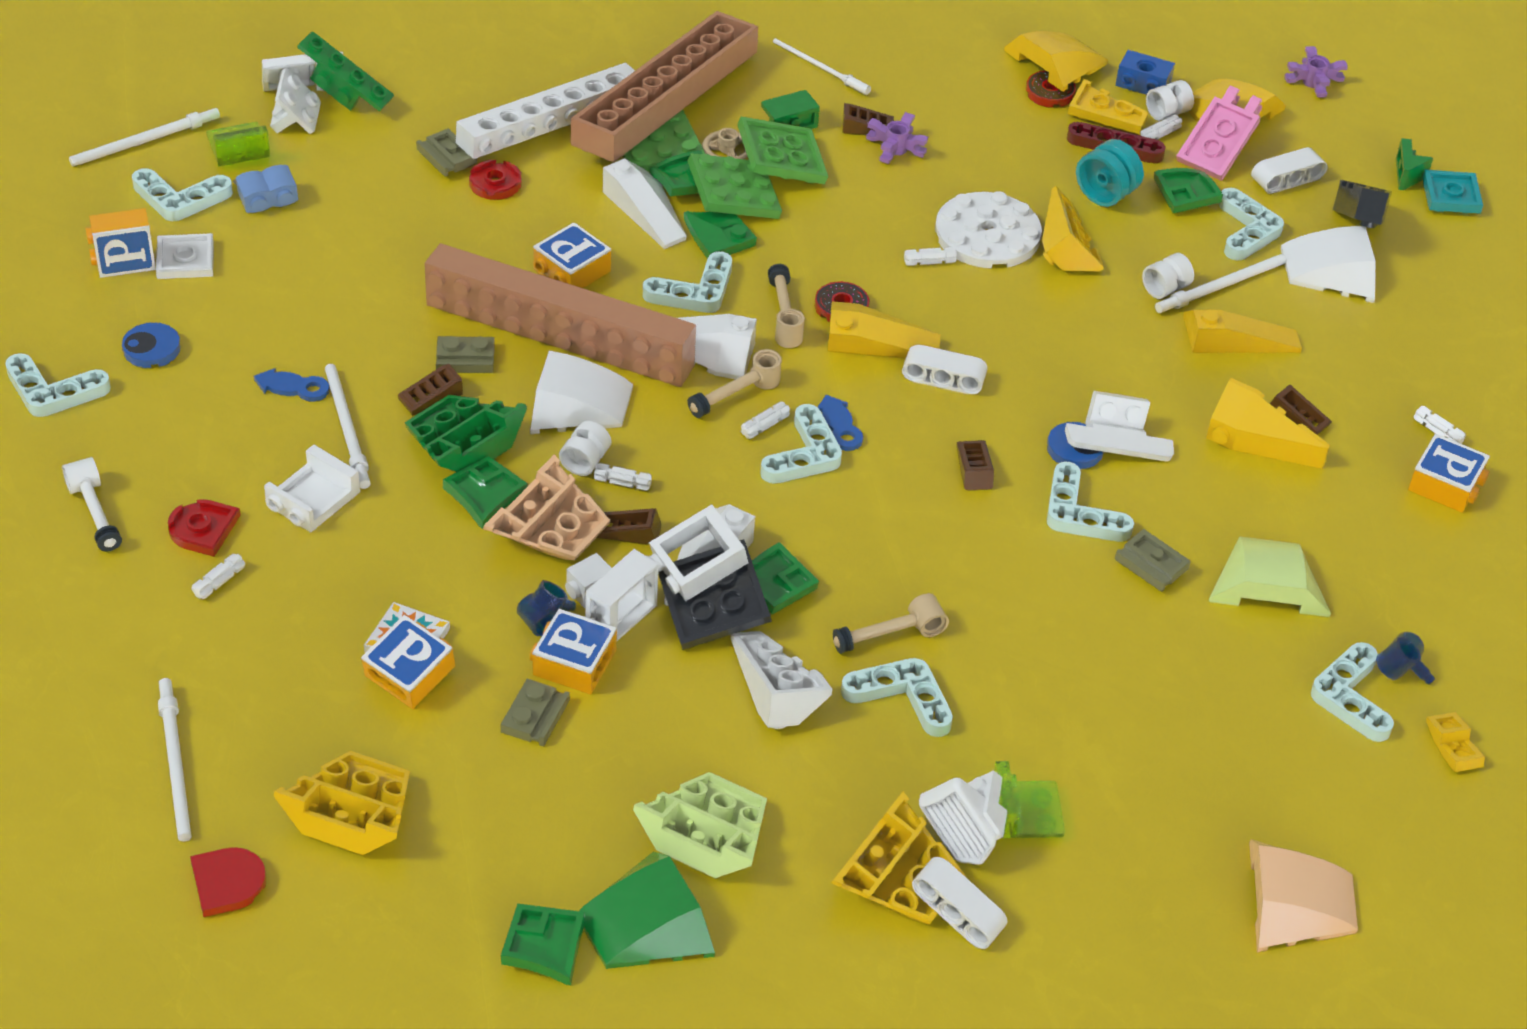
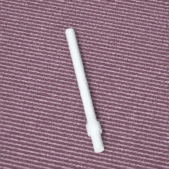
[69,108,220,167]
[1155,254,1286,313]
[325,364,371,489]
[158,678,192,842]

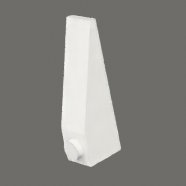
[603,158,686,249]
[678,314,757,379]
[730,631,832,729]

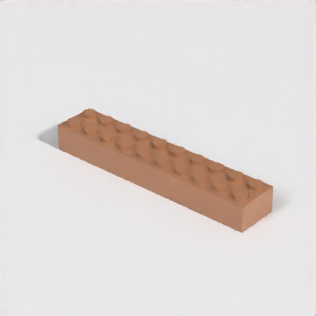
[571,11,759,162]
[425,243,696,387]

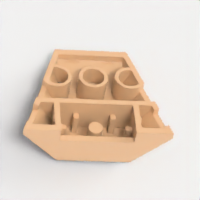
[483,454,610,560]
[1249,839,1358,952]

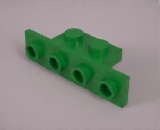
[297,32,394,112]

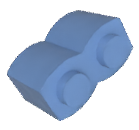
[236,165,298,213]

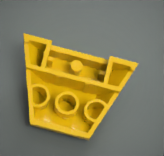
[1004,31,1108,92]
[1188,79,1286,121]
[274,751,410,855]
[831,791,966,925]

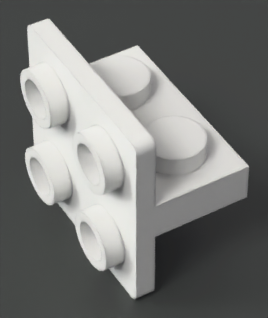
[270,68,321,134]

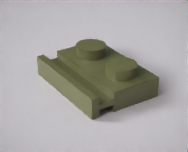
[416,128,477,177]
[436,336,495,373]
[1115,529,1191,592]
[501,679,570,747]

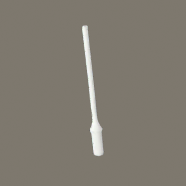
[773,38,871,95]

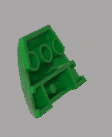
[405,395,527,472]
[579,851,715,969]

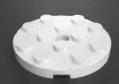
[935,191,1042,268]

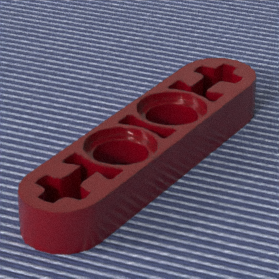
[1067,122,1166,164]

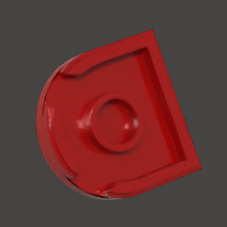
[168,499,241,557]
[190,847,266,917]

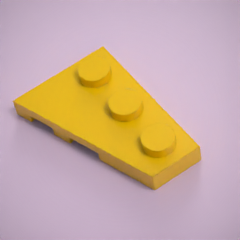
[1068,79,1149,135]

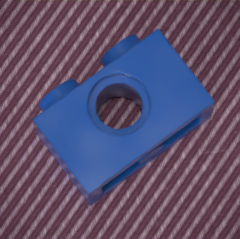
[1115,50,1175,95]

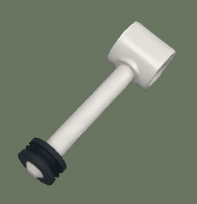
[62,457,122,552]

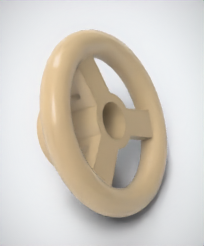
[702,128,748,160]

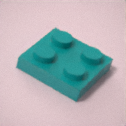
[1422,170,1483,214]

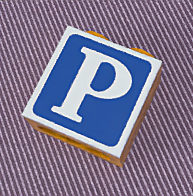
[85,208,156,278]
[533,223,611,288]
[1408,434,1490,513]
[530,609,617,695]
[361,615,455,709]

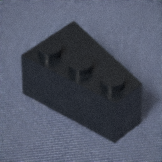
[1333,180,1392,228]

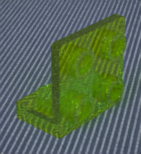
[206,122,270,167]
[994,761,1065,838]

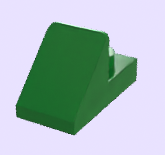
[1395,138,1433,190]

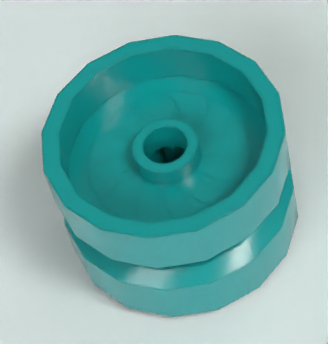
[1076,139,1144,207]

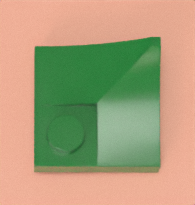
[649,150,703,197]
[1154,168,1223,214]
[684,211,757,259]
[443,456,528,529]
[752,542,819,615]
[501,903,585,985]

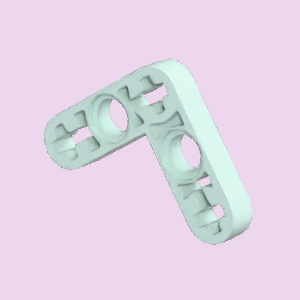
[132,168,233,221]
[1218,188,1284,261]
[643,252,732,313]
[5,353,111,417]
[760,404,842,484]
[1047,462,1134,542]
[1311,642,1394,742]
[841,658,953,737]

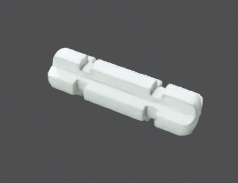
[1140,114,1183,140]
[904,247,957,266]
[741,401,790,439]
[1414,406,1466,444]
[594,463,652,491]
[191,554,245,599]

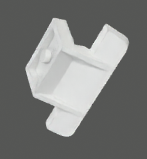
[1065,391,1174,461]

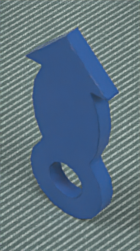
[254,368,329,402]
[818,395,863,451]

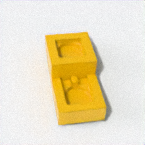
[1426,712,1485,772]

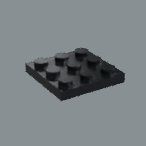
[658,539,772,650]

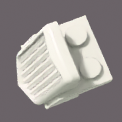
[919,770,1007,865]

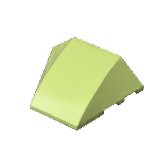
[1209,536,1331,617]
[633,772,767,878]

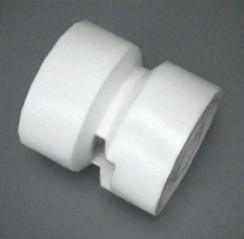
[1146,80,1194,121]
[1142,253,1194,299]
[559,421,612,476]

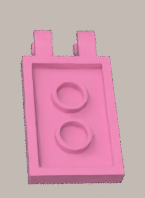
[1176,85,1262,181]

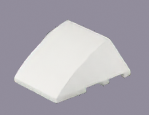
[1281,226,1376,303]
[530,351,633,434]

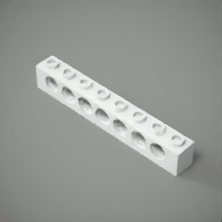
[456,63,635,159]

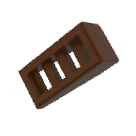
[843,103,894,135]
[398,363,463,416]
[1270,385,1332,435]
[956,440,994,490]
[596,508,661,544]

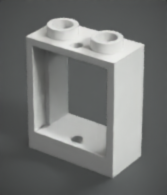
[649,505,748,601]
[585,549,658,642]

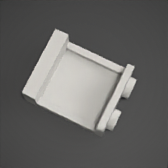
[264,445,360,532]

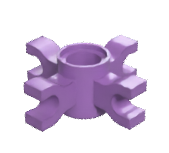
[1285,46,1348,97]
[866,112,928,164]

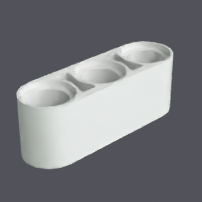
[1251,147,1328,194]
[902,345,988,394]
[912,857,1008,949]

